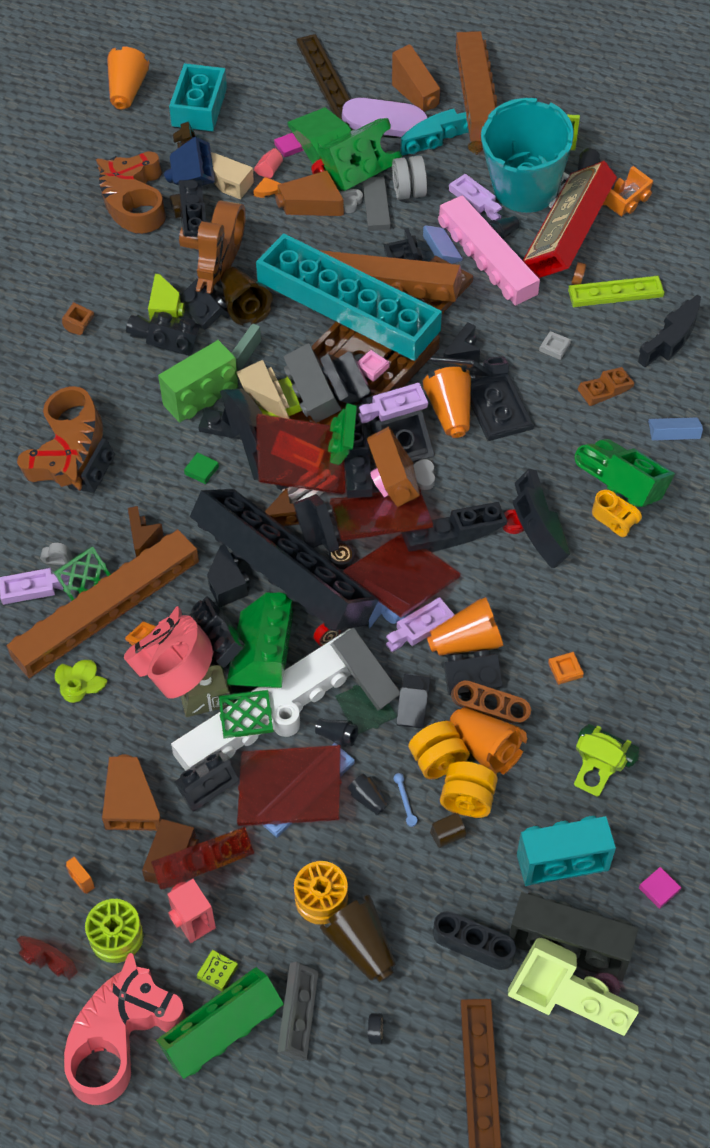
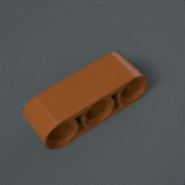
[451,681,531,724]

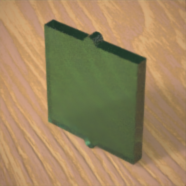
[335,685,396,734]

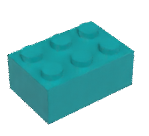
[169,63,227,131]
[517,816,616,886]

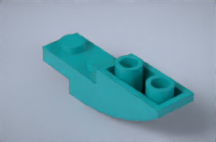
[400,109,469,156]

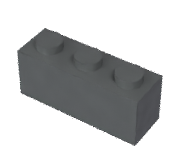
[283,343,341,423]

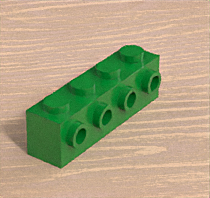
[156,967,284,1079]

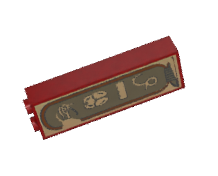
[523,161,617,278]

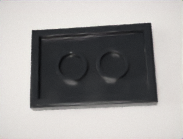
[470,373,534,441]

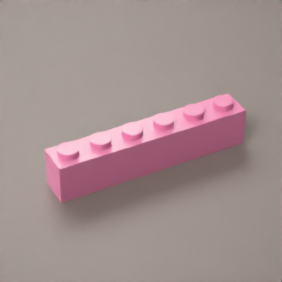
[438,195,540,306]

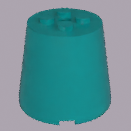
[481,98,573,213]

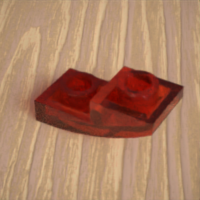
[17,936,78,980]

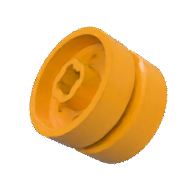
[408,721,470,779]
[440,762,498,818]
[294,861,348,924]

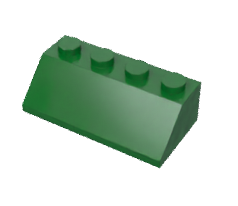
[227,592,293,688]

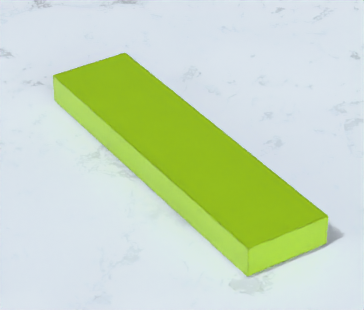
[568,276,664,307]

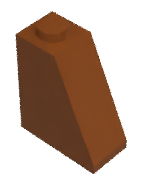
[392,44,440,112]
[275,171,344,216]
[367,427,420,507]
[102,754,161,831]

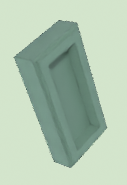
[232,324,261,371]

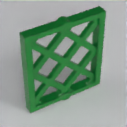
[53,546,111,601]
[219,690,273,739]

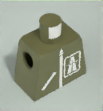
[180,665,235,717]

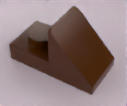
[265,488,299,526]
[128,506,164,557]

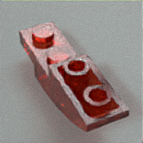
[151,827,254,890]

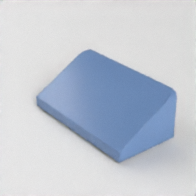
[423,226,462,264]
[648,417,703,440]

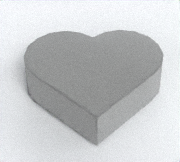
[340,189,363,213]
[414,459,435,490]
[40,543,73,566]

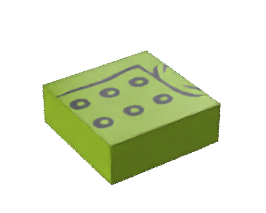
[197,950,238,991]

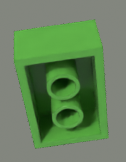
[158,340,238,423]

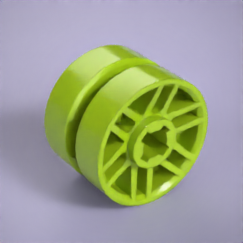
[85,899,143,963]

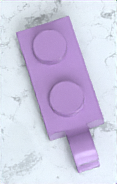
[449,174,502,220]
[358,383,428,423]
[0,568,73,605]
[386,597,454,652]

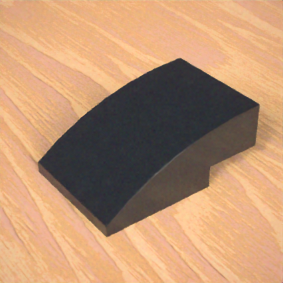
[362,385,434,462]

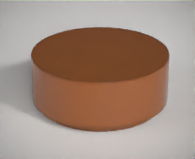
[571,262,586,285]

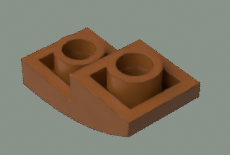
[577,367,635,406]

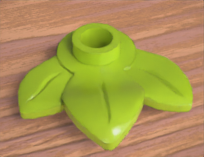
[55,660,107,703]

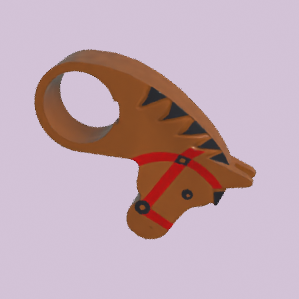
[96,151,166,233]
[17,386,103,490]

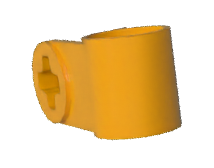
[592,490,642,537]

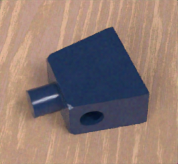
[164,137,215,186]

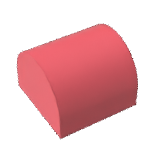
[254,148,283,179]

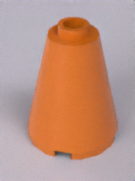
[107,47,150,110]
[423,367,471,438]
[427,597,504,656]
[450,707,527,775]

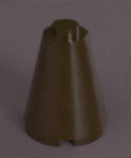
[221,267,273,326]
[320,895,396,983]

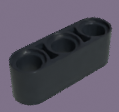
[433,911,516,970]

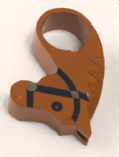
[196,200,246,294]

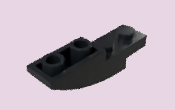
[179,180,206,237]
[638,294,701,367]
[220,388,279,480]
[344,417,372,498]
[512,469,570,568]
[401,502,508,553]
[189,596,245,668]

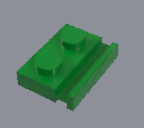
[328,403,357,465]

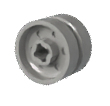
[392,155,427,200]

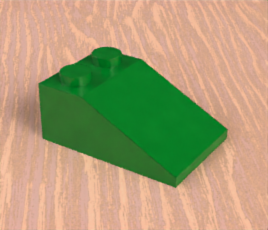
[287,107,351,164]

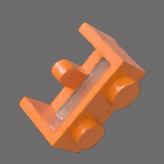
[603,166,653,217]

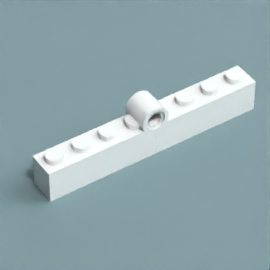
[171,629,352,771]

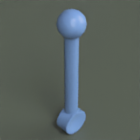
[393,773,417,827]

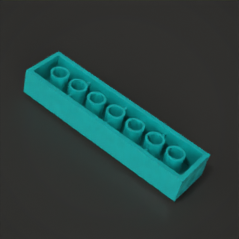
[256,233,442,361]

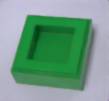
[184,452,219,484]

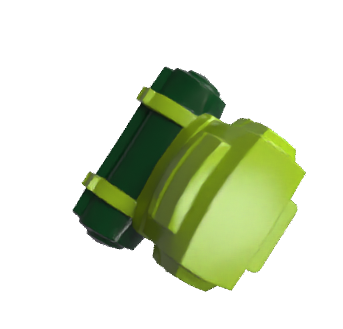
[574,724,639,797]

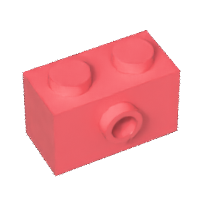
[167,879,216,943]

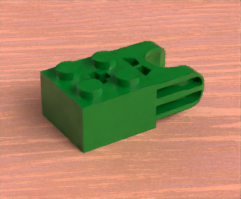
[318,118,403,190]
[575,439,675,507]

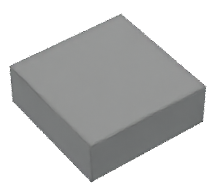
[539,331,571,360]

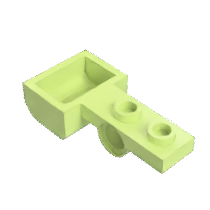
[508,938,639,1036]

